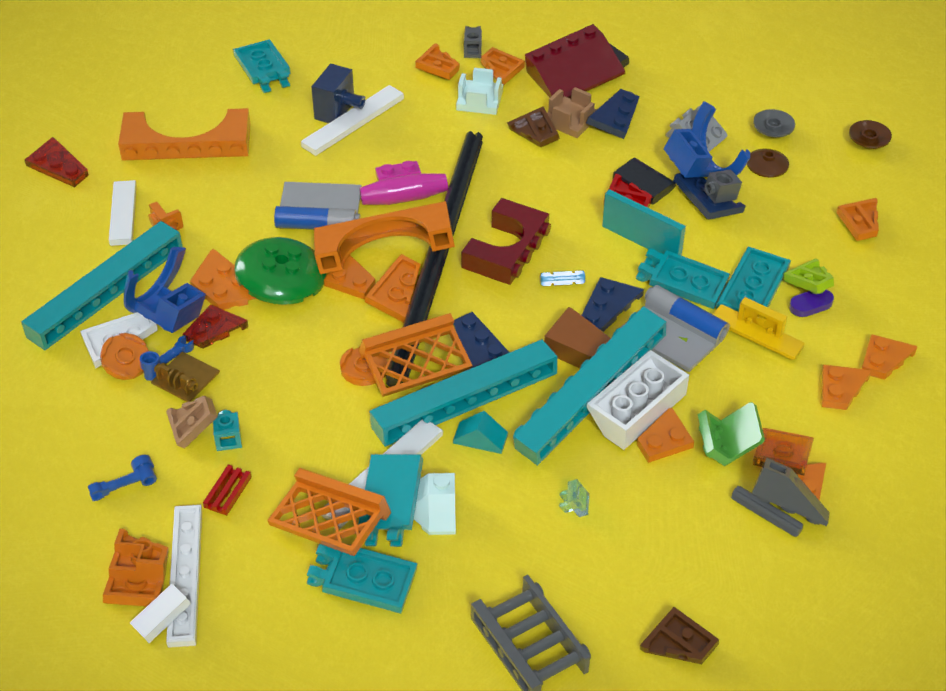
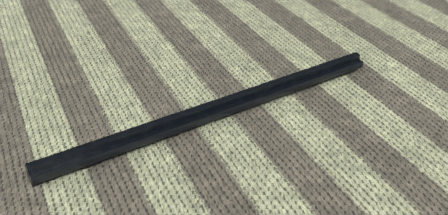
[386,131,483,387]

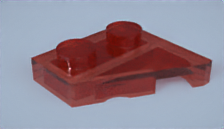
[183,304,248,349]

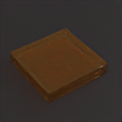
[753,428,814,476]

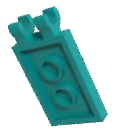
[233,39,291,93]
[636,248,730,309]
[358,454,423,547]
[307,544,417,614]

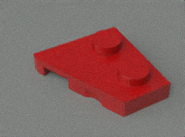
[604,174,652,208]

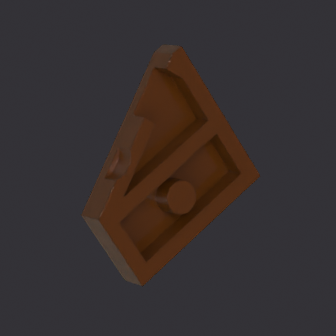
[507,107,560,147]
[640,607,719,665]

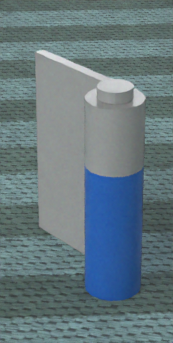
[274,182,362,230]
[620,285,730,372]

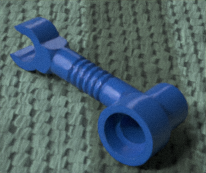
[140,335,194,381]
[88,455,157,501]

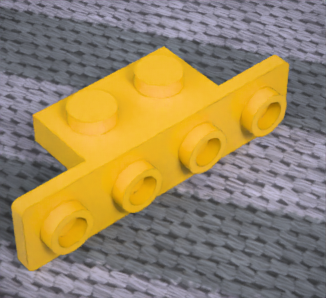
[713,297,805,360]

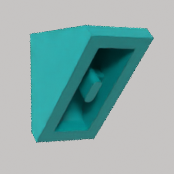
[453,411,508,454]

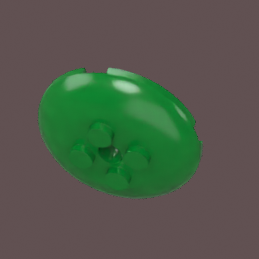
[234,237,326,304]

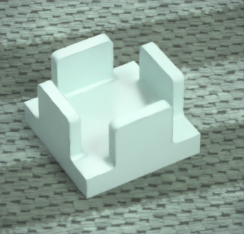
[456,68,503,115]

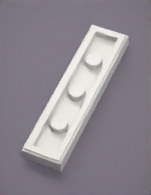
[109,180,137,246]

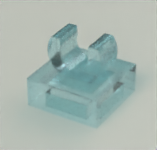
[559,479,589,517]

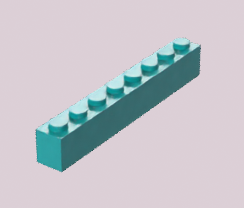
[21,221,182,351]
[513,306,667,466]
[369,340,557,447]

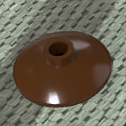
[849,120,892,149]
[747,148,789,178]

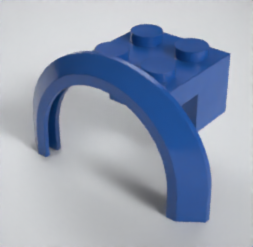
[664,101,750,178]
[124,247,206,333]

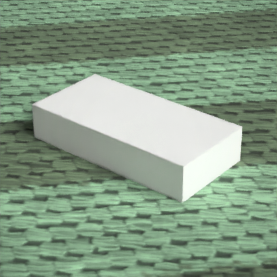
[130,584,191,643]

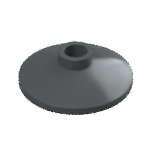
[753,109,795,137]

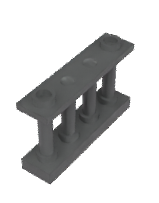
[471,575,591,691]

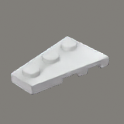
[80,312,158,369]

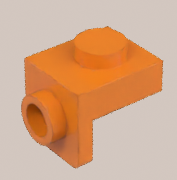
[148,201,183,230]

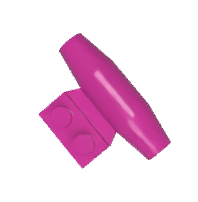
[360,161,448,205]

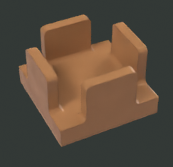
[547,87,597,138]

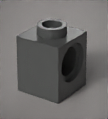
[704,170,742,203]

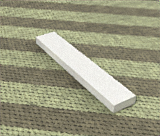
[301,85,404,156]
[322,419,443,529]
[166,505,202,648]

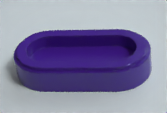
[789,289,834,317]

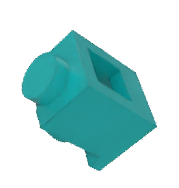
[213,410,242,451]

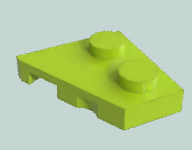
[784,259,834,294]

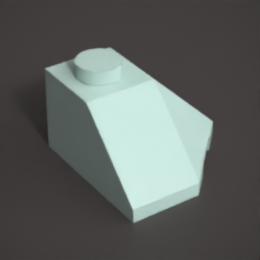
[414,473,456,535]

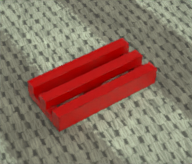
[203,464,252,516]

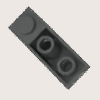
[752,458,830,526]

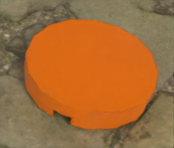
[100,333,148,380]
[340,346,388,386]

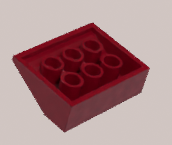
[525,24,625,99]

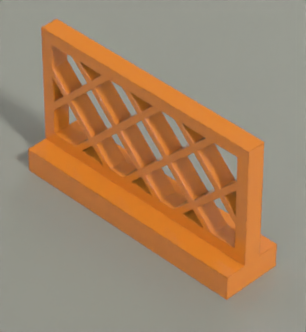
[359,313,473,397]
[267,468,391,556]

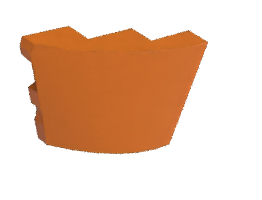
[103,529,169,607]

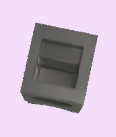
[464,26,482,58]

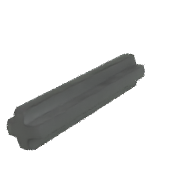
[731,486,804,537]

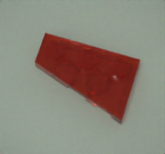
[24,137,89,187]

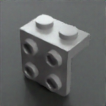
[666,104,727,152]

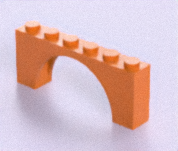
[118,108,251,160]
[314,201,455,274]

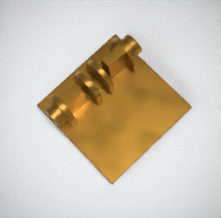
[151,352,220,402]

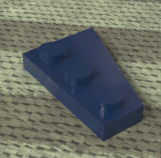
[586,89,640,139]
[673,173,746,220]
[582,277,644,332]
[453,312,510,368]

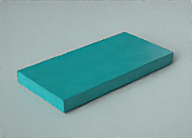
[602,189,686,256]
[716,246,791,312]

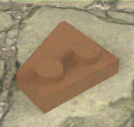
[166,396,218,449]

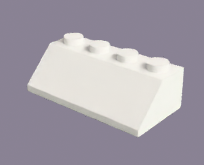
[587,350,689,450]

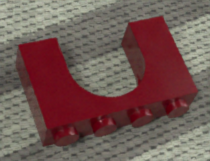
[461,198,551,285]

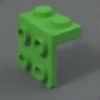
[697,402,765,466]

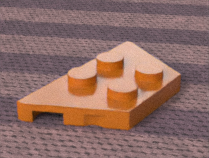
[190,248,257,311]

